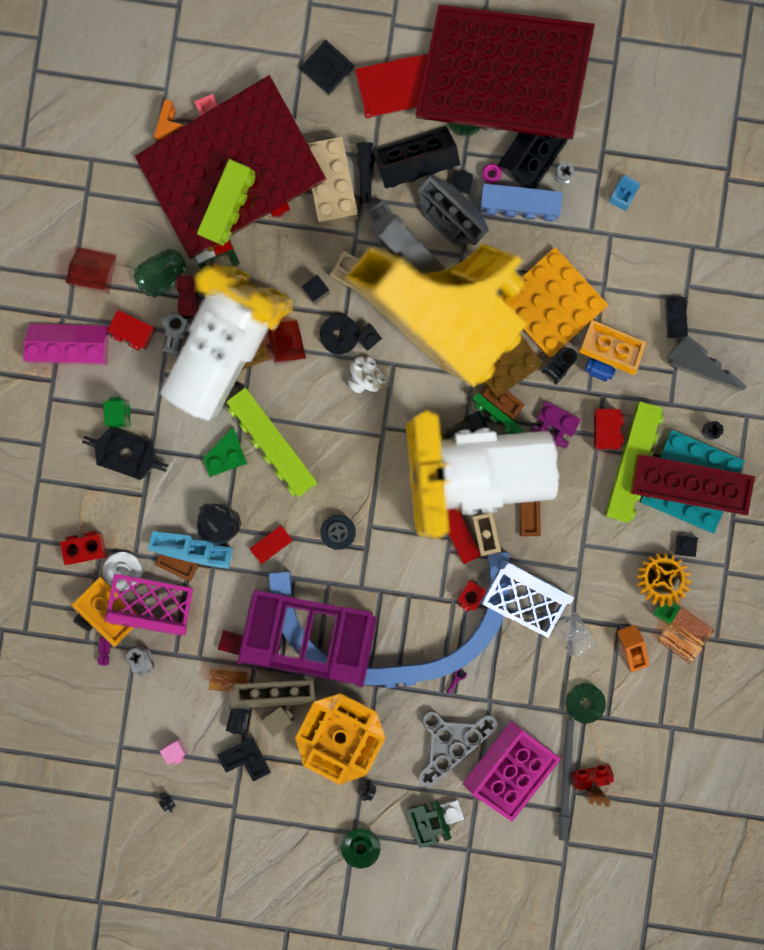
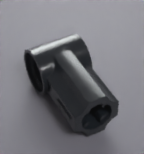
[446,410,488,438]
[226,703,251,735]

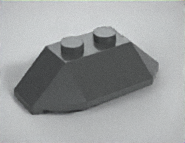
[418,175,489,245]

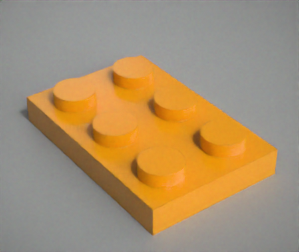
[579,320,647,375]
[71,577,139,648]

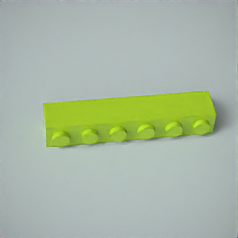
[227,388,318,498]
[604,401,664,523]

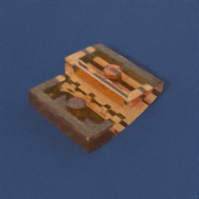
[658,607,714,664]

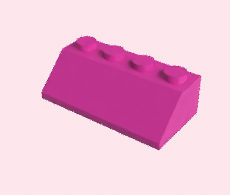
[23,324,109,366]

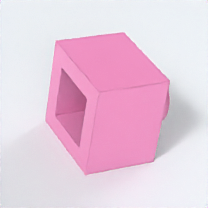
[160,739,187,765]

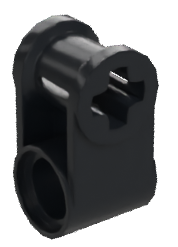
[541,348,577,385]

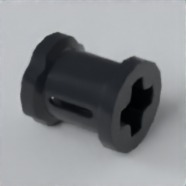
[702,421,724,440]

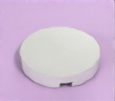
[103,552,143,591]

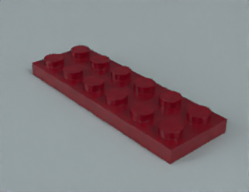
[630,454,755,516]

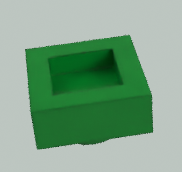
[653,601,680,625]

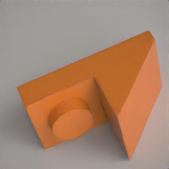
[154,99,183,142]

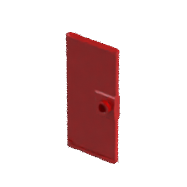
[355,54,428,119]

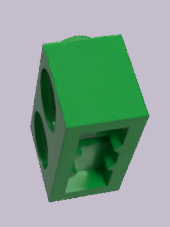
[103,397,131,428]

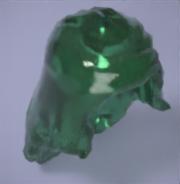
[133,249,186,298]

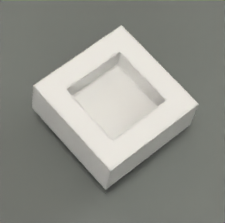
[440,799,464,824]

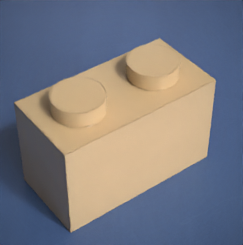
[473,512,502,556]

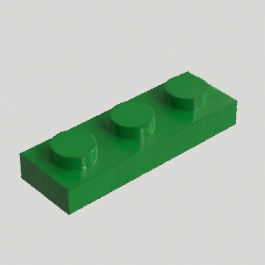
[472,392,524,434]

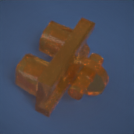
[209,669,247,692]

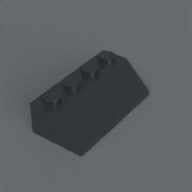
[372,126,461,189]
[497,127,577,189]

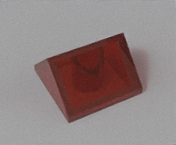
[267,320,306,366]

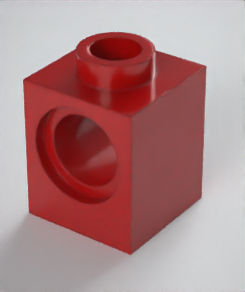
[457,580,487,612]

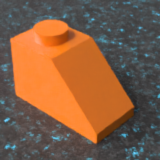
[617,624,650,673]

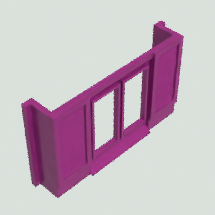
[237,590,377,688]

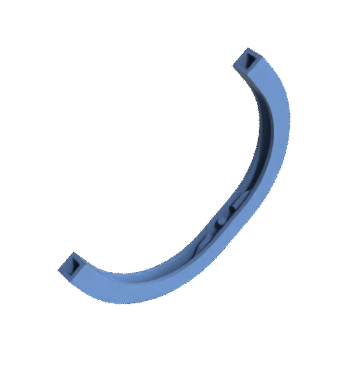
[269,552,510,688]

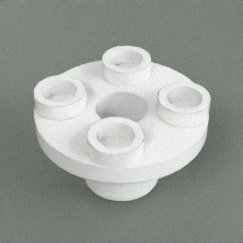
[348,357,387,393]

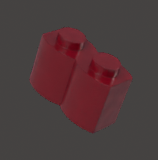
[176,275,200,319]

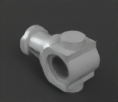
[162,314,192,356]
[126,646,155,677]

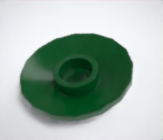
[341,828,381,869]

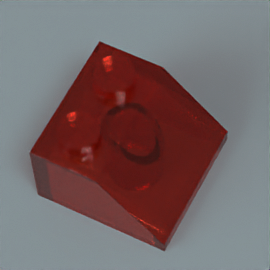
[66,248,117,294]

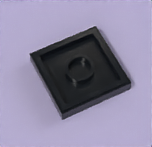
[299,40,355,96]

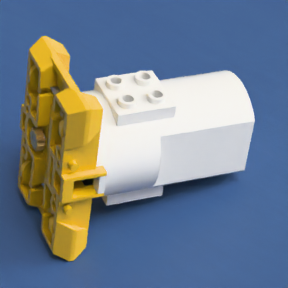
[160,264,293,421]
[405,411,559,538]

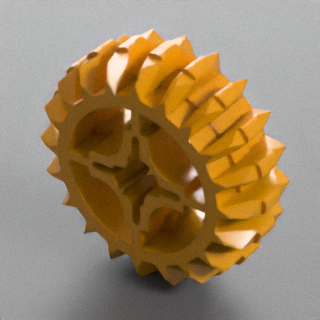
[636,553,691,607]

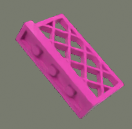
[104,574,193,636]

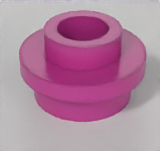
[482,164,501,184]

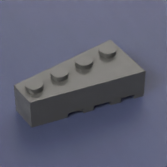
[369,212,445,273]

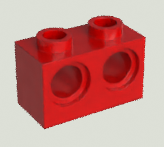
[60,531,107,565]

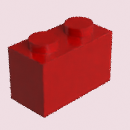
[107,310,156,351]
[594,409,624,450]

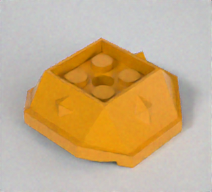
[295,693,385,785]

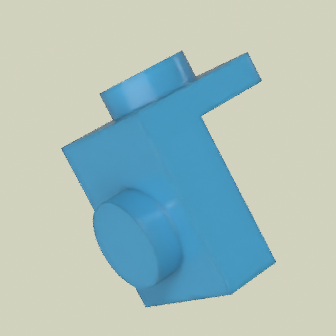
[609,175,641,211]

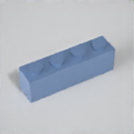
[480,184,563,222]

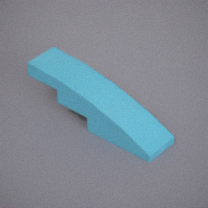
[148,531,233,569]

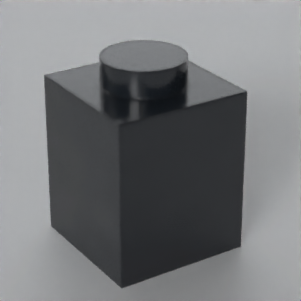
[301,275,330,305]

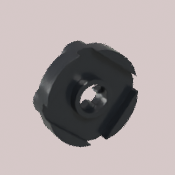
[320,315,359,355]

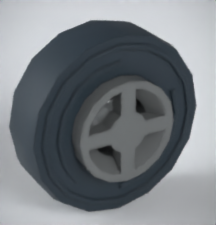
[320,515,356,550]

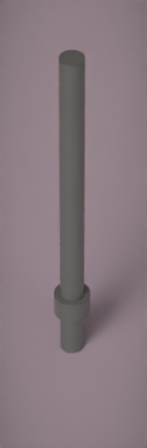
[558,719,574,841]

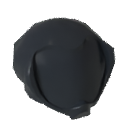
[197,503,242,544]

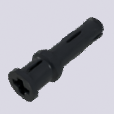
[356,142,374,204]

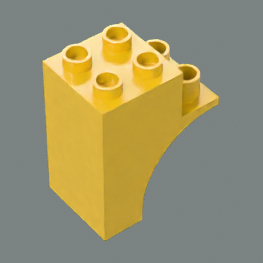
[345,243,527,387]

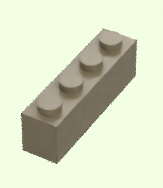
[230,680,315,709]

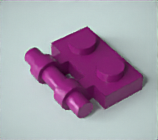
[531,401,581,449]

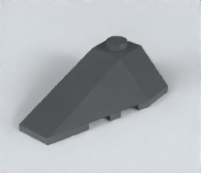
[666,335,747,391]

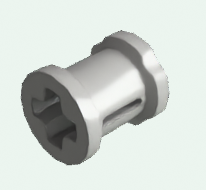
[555,162,574,184]

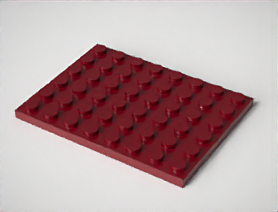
[415,5,595,140]
[135,75,327,259]

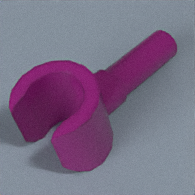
[446,669,467,694]

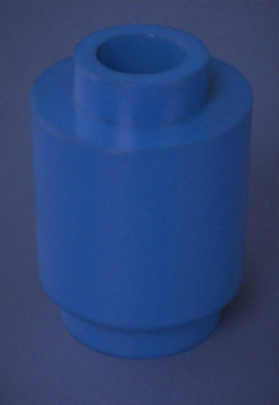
[584,357,616,382]

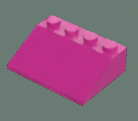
[462,721,561,822]

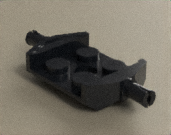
[82,428,169,480]

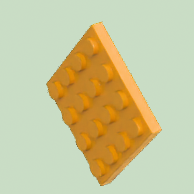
[500,247,608,359]

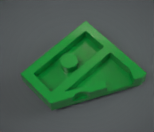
[203,428,247,477]

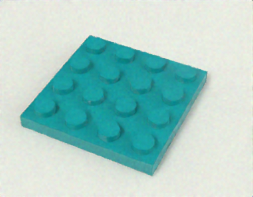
[640,430,745,534]

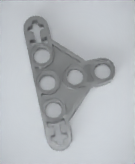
[419,711,497,787]

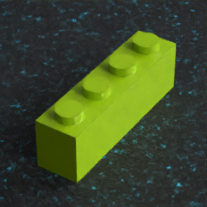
[197,159,256,246]

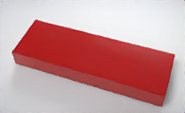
[447,509,481,565]

